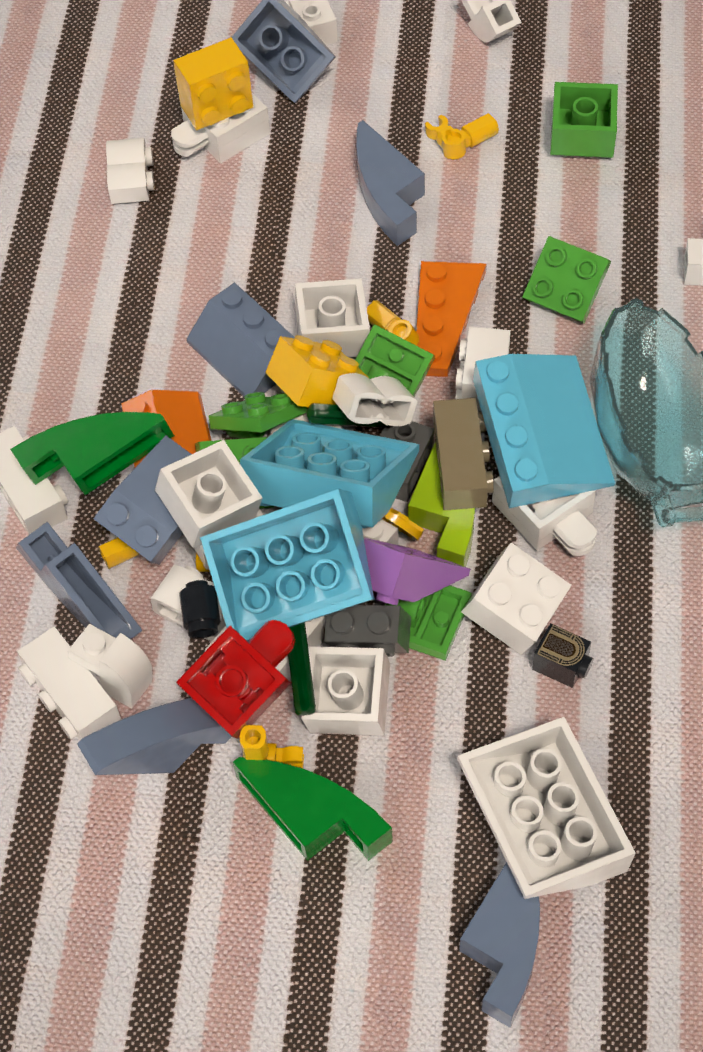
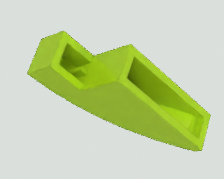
[408,442,475,567]

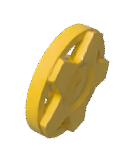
[382,508,424,541]

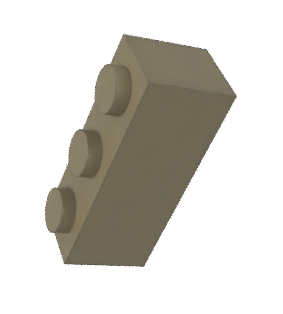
[433,398,494,510]

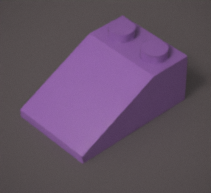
[364,537,471,605]

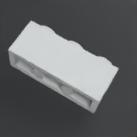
[0,426,68,535]
[17,626,121,741]

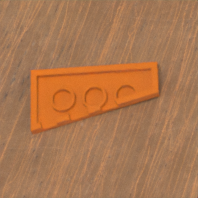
[416,261,487,377]

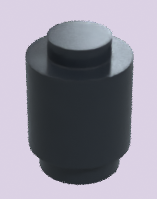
[179,580,221,638]

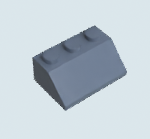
[187,282,295,397]

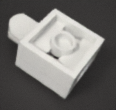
[171,93,270,164]
[492,476,597,556]

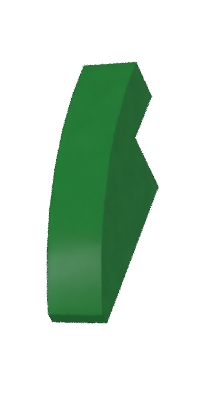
[10,412,174,495]
[233,757,393,861]

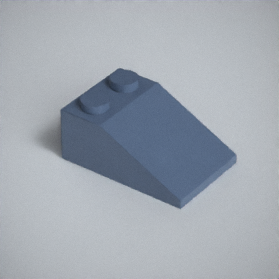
[232,0,336,103]
[93,436,192,565]

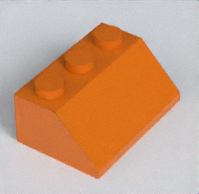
[121,389,212,468]

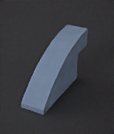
[356,120,425,246]
[16,522,142,639]
[77,698,232,775]
[460,862,540,1028]

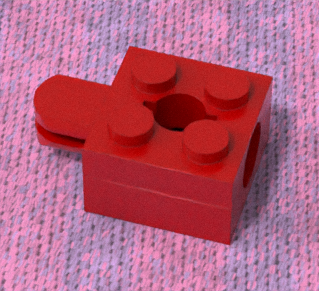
[176,620,295,739]

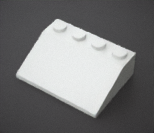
[457,717,636,899]

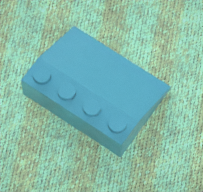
[473,354,615,508]
[240,419,419,528]
[200,489,374,641]

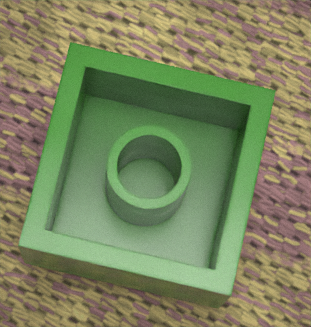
[550,82,618,158]

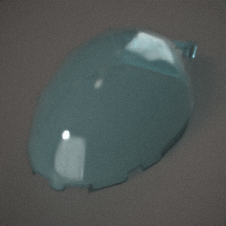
[589,298,703,527]

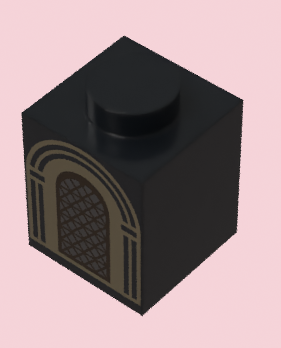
[532,623,594,688]

